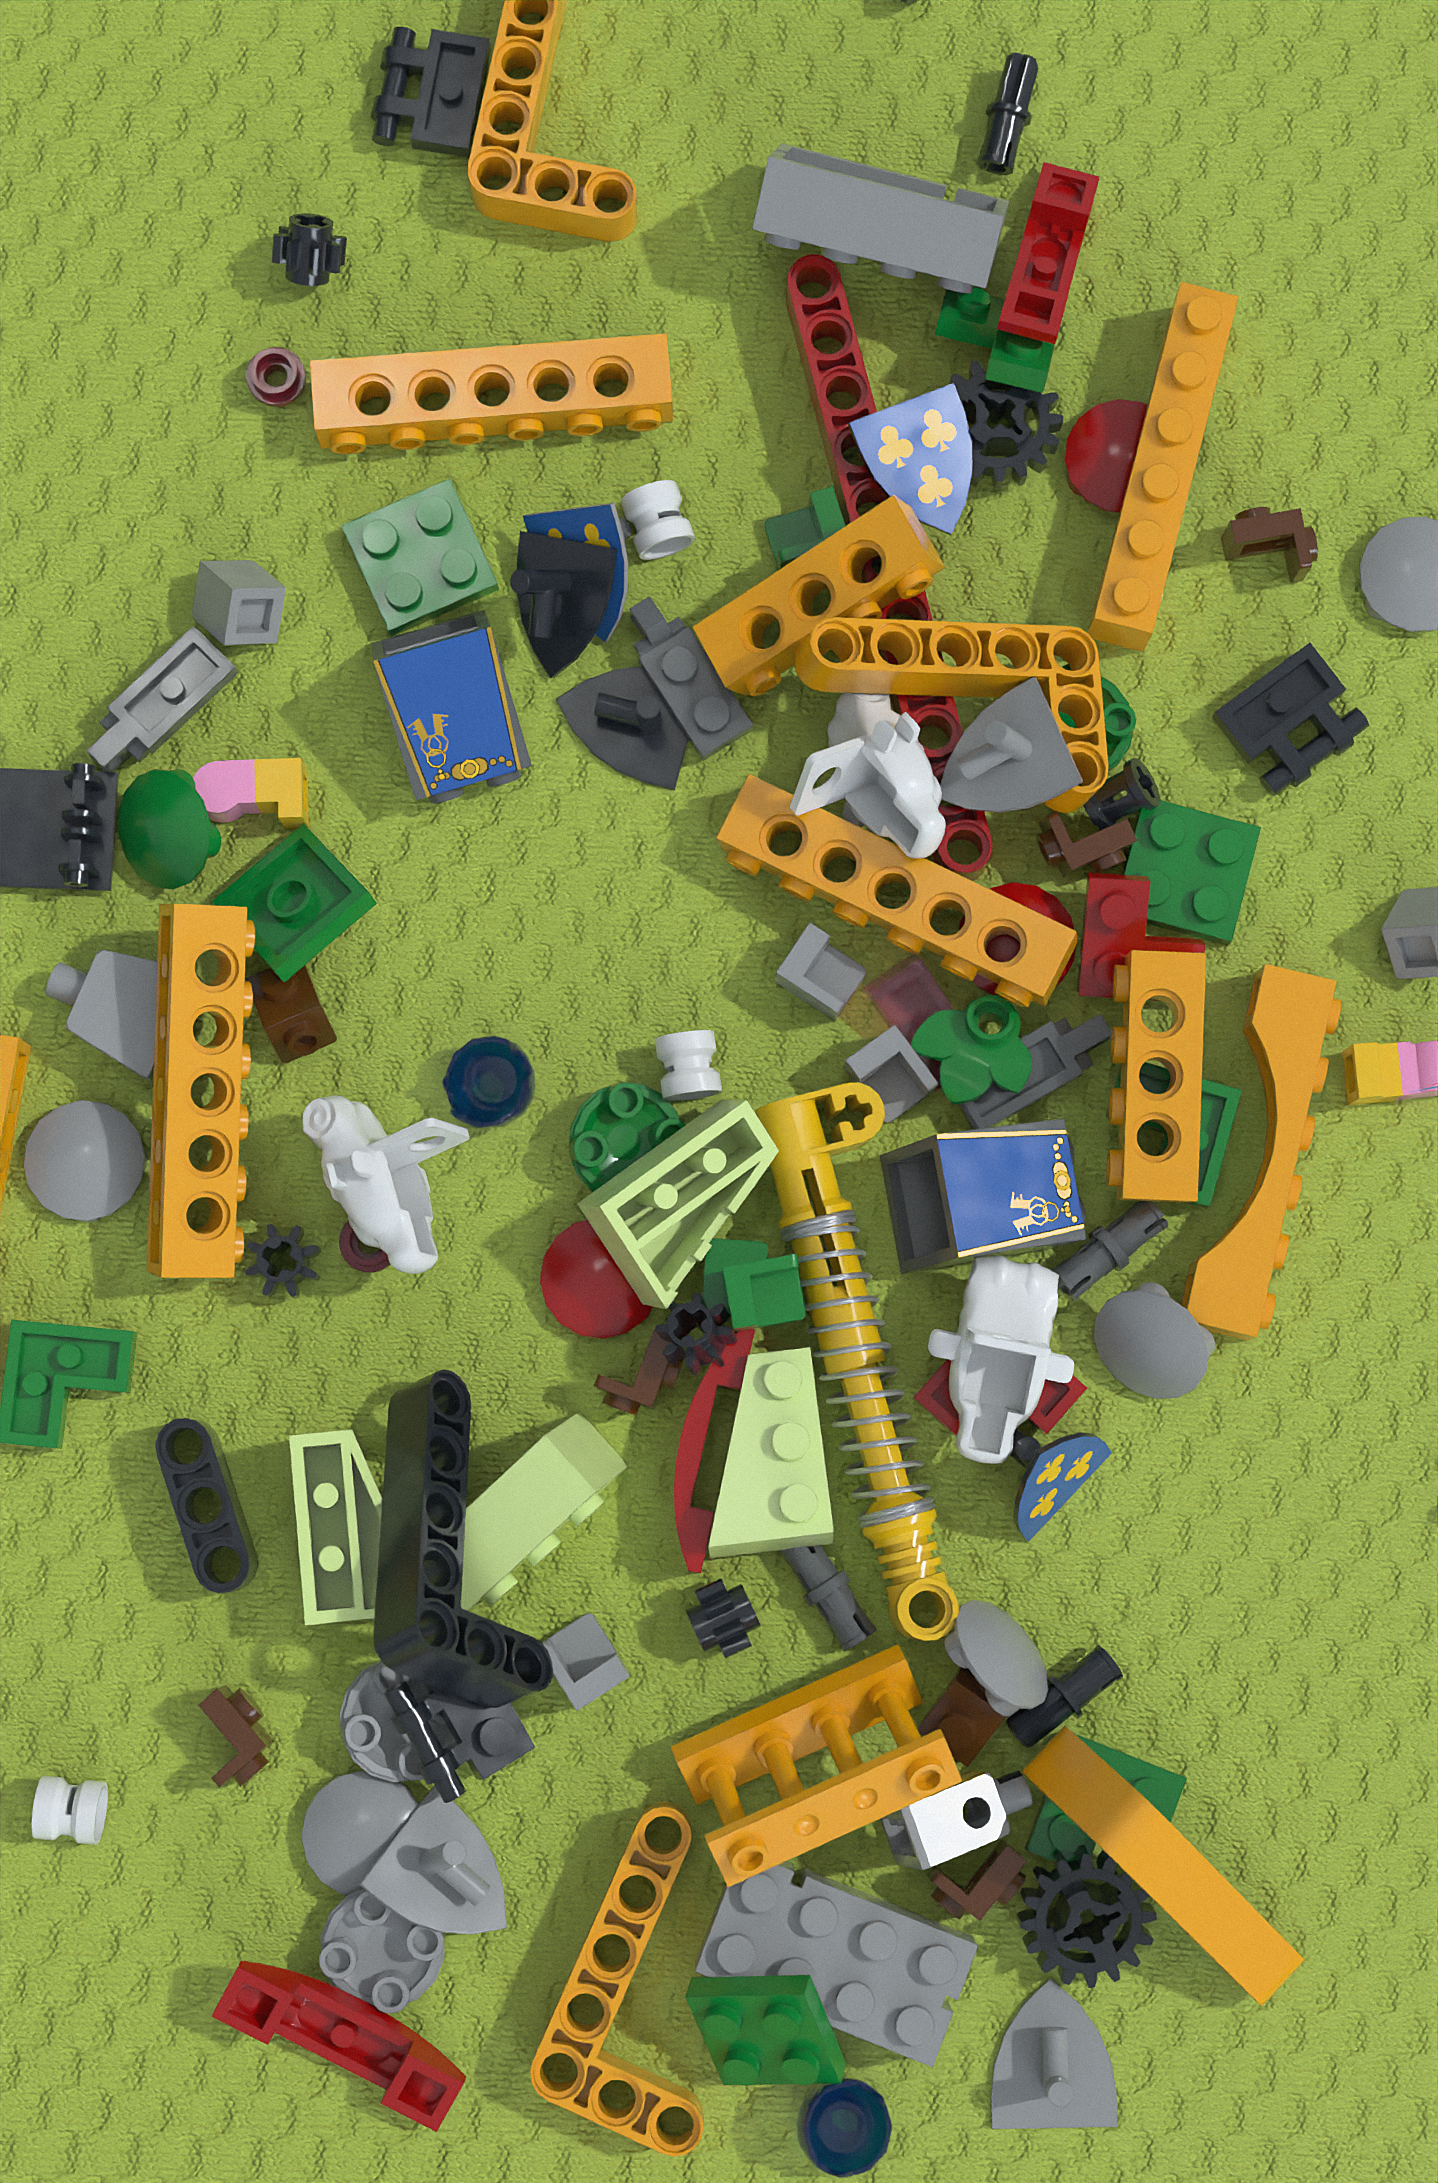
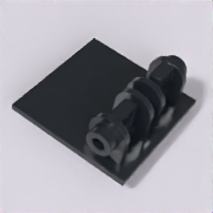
[0,763,119,891]

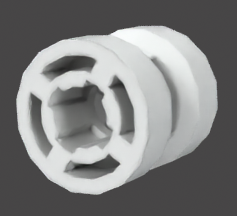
[621,480,695,560]
[655,1030,722,1101]
[31,1775,108,1845]

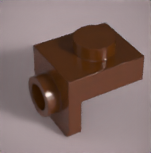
[1221,507,1318,583]
[1036,811,1137,877]
[245,965,337,1063]
[594,1329,684,1416]
[917,1666,1007,1767]
[198,1685,274,1788]
[927,1839,1027,1921]

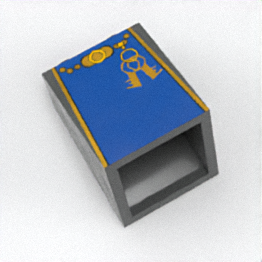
[370,610,532,804]
[880,1119,1086,1274]

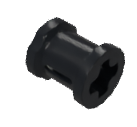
[1083,758,1160,831]

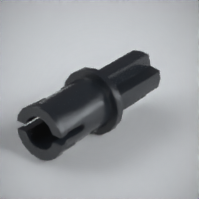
[977,53,1038,175]
[1006,1645,1123,1748]

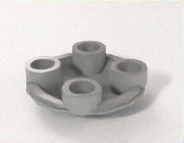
[1359,517,1438,632]
[23,1100,148,1223]
[1094,1282,1215,1399]
[944,1600,1049,1717]
[339,1660,455,1782]
[301,1771,419,1895]
[320,1888,445,2013]

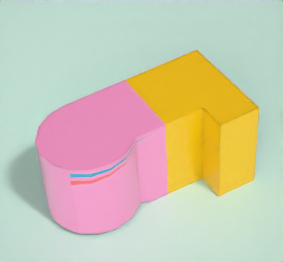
[193,757,309,829]
[1342,1041,1438,1106]

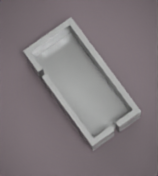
[752,143,1009,293]
[695,1861,978,2067]

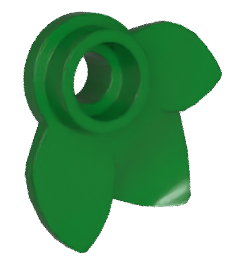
[911,995,1032,1105]

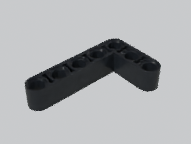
[373,1369,553,1708]

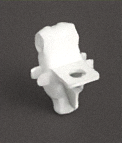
[790,693,946,859]
[303,1095,470,1274]
[928,1256,1074,1464]

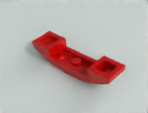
[997,162,1100,344]
[674,1329,755,1574]
[211,1961,466,2132]

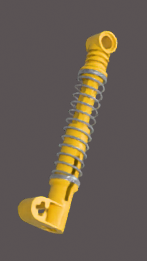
[755,1082,959,1641]

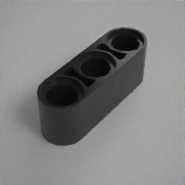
[155,1418,258,1593]

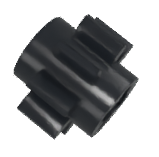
[272,213,347,286]
[245,1224,322,1299]
[655,1292,737,1376]
[685,1579,761,1658]

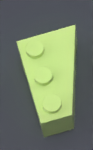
[577,1099,779,1309]
[708,1347,834,1558]
[461,1412,628,1611]
[289,1429,382,1625]

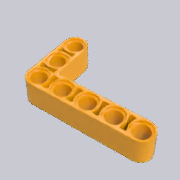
[468,0,637,241]
[795,617,1109,813]
[1022,1725,1305,2006]
[530,1801,704,2157]

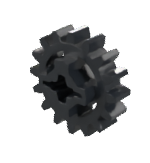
[949,361,1063,490]
[1017,1845,1157,1988]

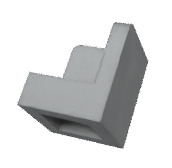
[192,560,286,645]
[1381,887,1438,979]
[775,923,866,1021]
[843,1025,938,1124]
[542,1613,631,1711]

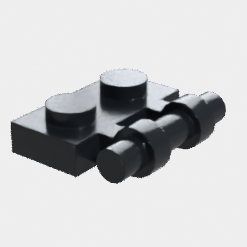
[370,26,491,158]
[1212,643,1369,796]
[384,1680,535,1803]

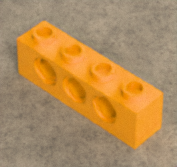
[693,495,945,696]
[1106,950,1206,1203]

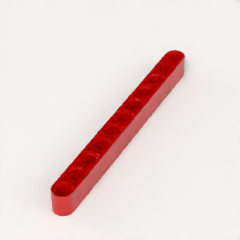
[786,254,992,881]

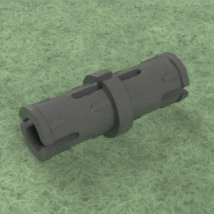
[1051,1201,1168,1302]
[778,1545,877,1651]

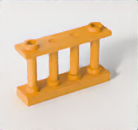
[670,1644,962,1887]

